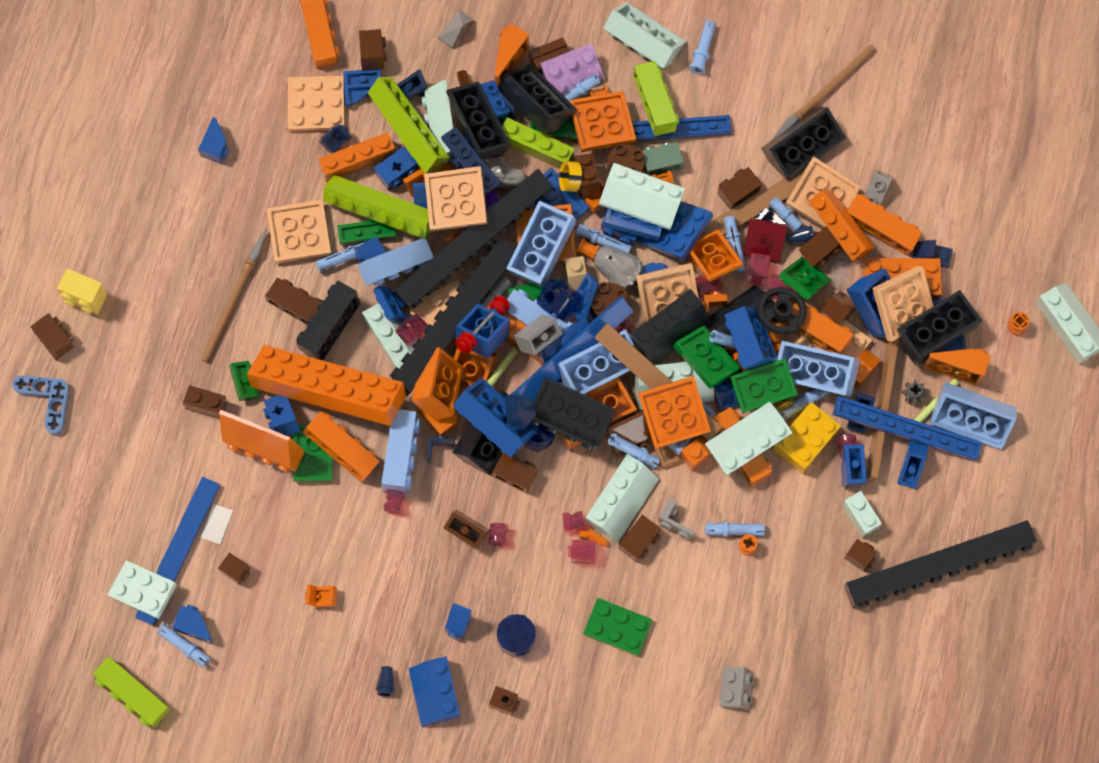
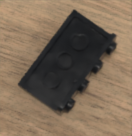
[531,376,616,451]

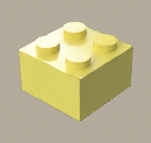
[57,268,107,315]

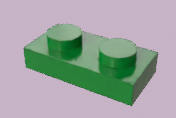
[229,361,259,401]

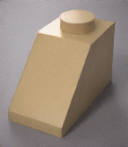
[564,256,587,301]

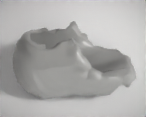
[482,156,526,190]
[594,246,644,289]

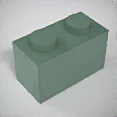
[642,142,684,176]

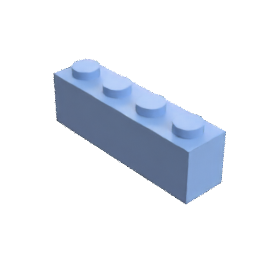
[357,238,433,286]
[506,289,572,330]

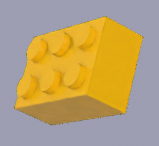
[773,402,841,474]

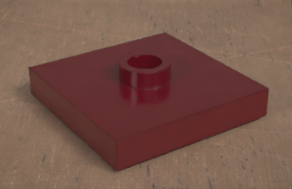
[743,217,787,262]

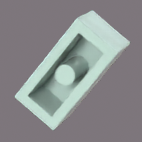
[842,491,882,538]

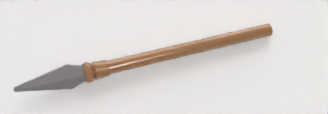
[772,44,875,140]
[201,228,268,363]

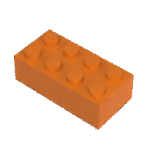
[861,258,942,300]
[558,377,637,450]

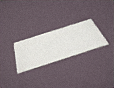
[200,504,233,544]

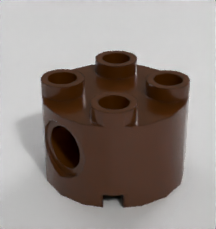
[607,144,645,175]
[590,282,628,319]

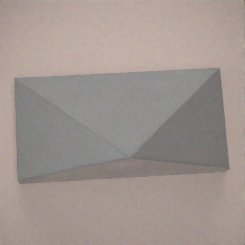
[437,10,474,48]

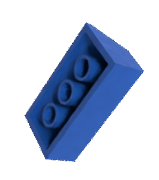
[453,377,539,457]

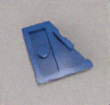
[343,70,381,107]
[569,273,598,321]
[373,286,416,324]

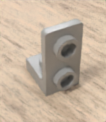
[865,170,893,205]
[658,498,695,540]

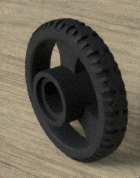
[757,287,807,335]

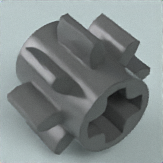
[902,380,927,405]

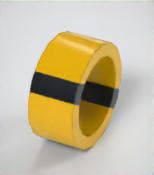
[559,161,582,192]

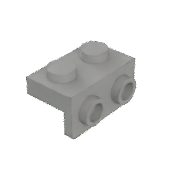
[719,667,754,710]

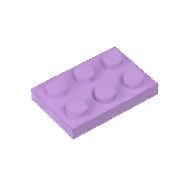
[540,43,604,95]

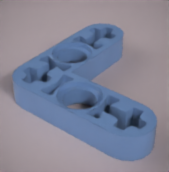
[12,376,69,435]

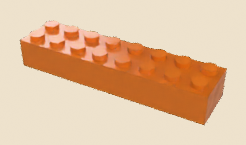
[247,345,406,426]

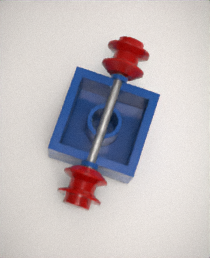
[455,296,510,358]

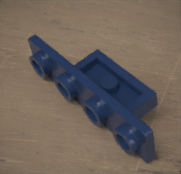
[441,127,500,195]

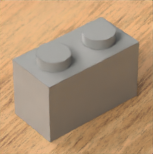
[514,315,562,356]

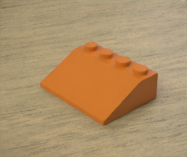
[219,410,305,473]

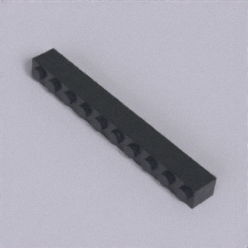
[393,169,553,309]
[389,237,516,397]
[844,520,1037,609]

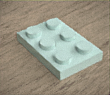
[108,560,177,619]

